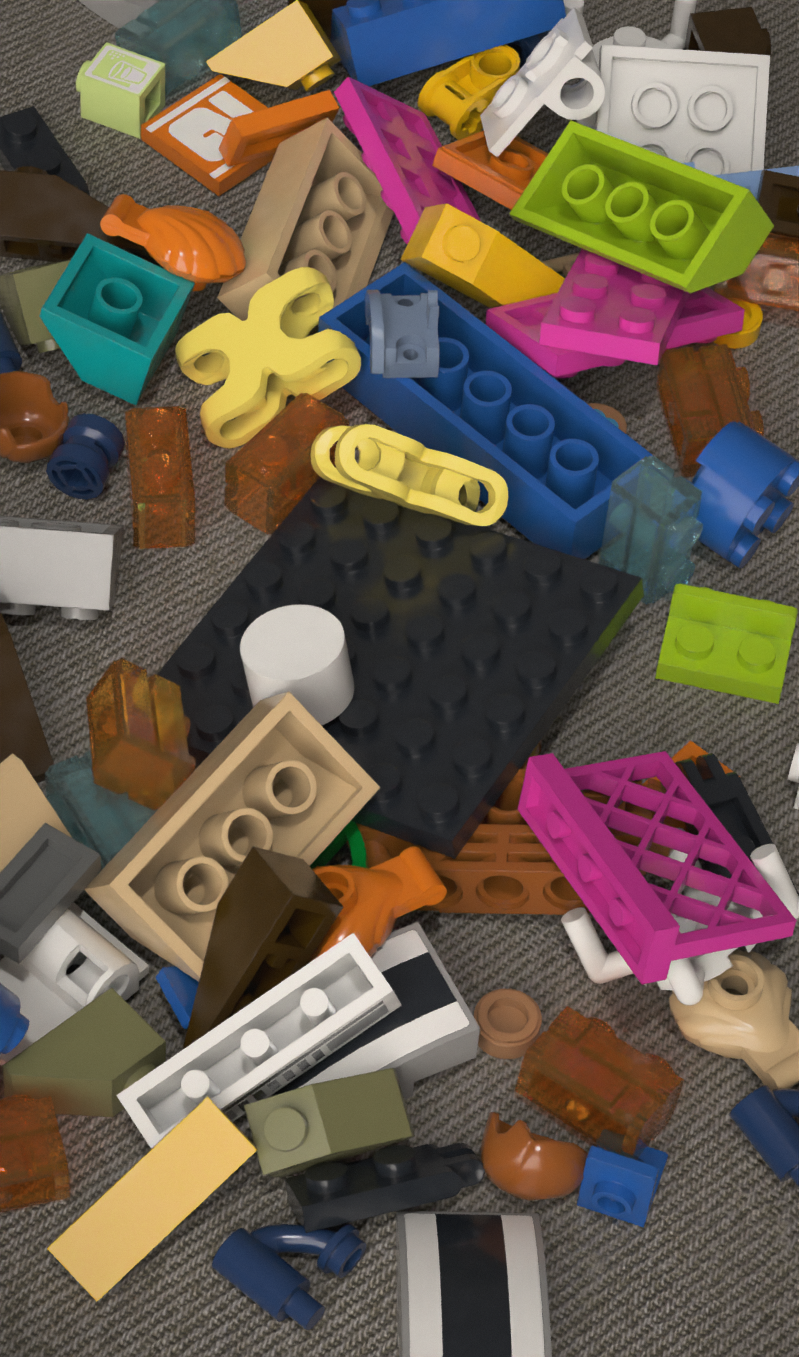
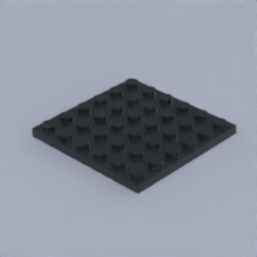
[118,477,644,859]

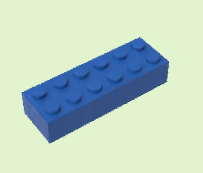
[318,262,661,559]

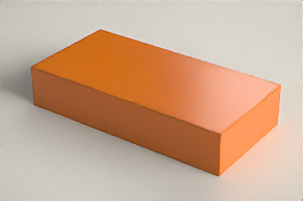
[218,90,339,167]

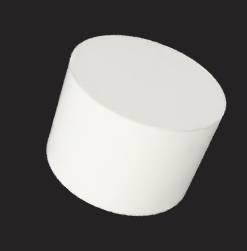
[240,605,354,725]

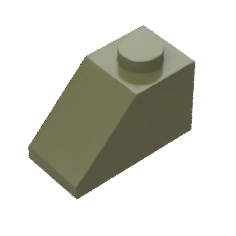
[0,260,70,353]
[2,987,166,1117]
[244,1068,415,1178]

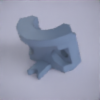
[365,290,439,378]

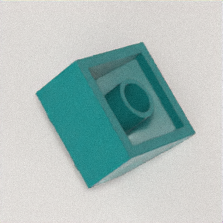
[39,233,195,405]

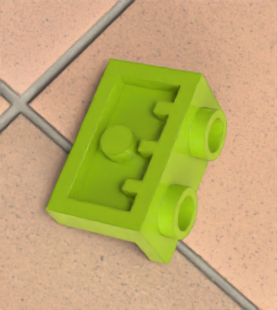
[655,584,798,704]

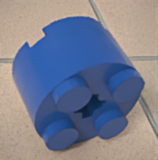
[668,421,799,569]

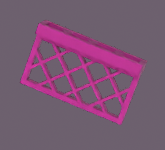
[518,751,797,985]

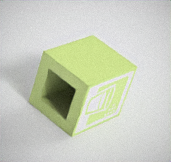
[76,42,165,139]

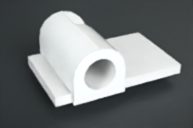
[480,7,605,157]
[0,902,149,1066]

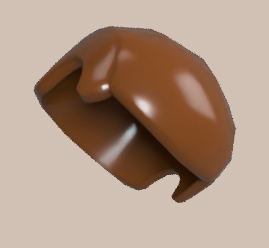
[0,371,69,463]
[481,1112,588,1201]

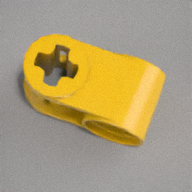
[417,44,520,140]

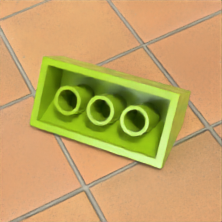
[509,120,774,293]

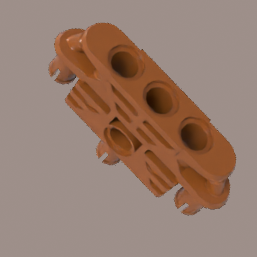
[347,740,674,915]

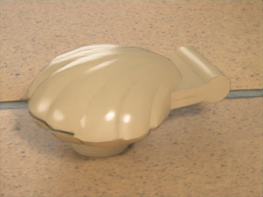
[669,949,799,1090]

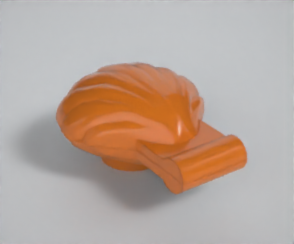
[100,194,246,291]
[309,847,447,963]

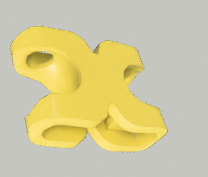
[175,267,361,449]
[310,424,509,526]

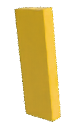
[47,1095,257,1301]

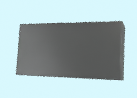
[0,823,101,964]

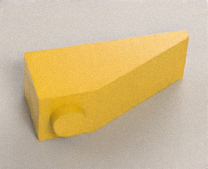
[400,203,565,308]

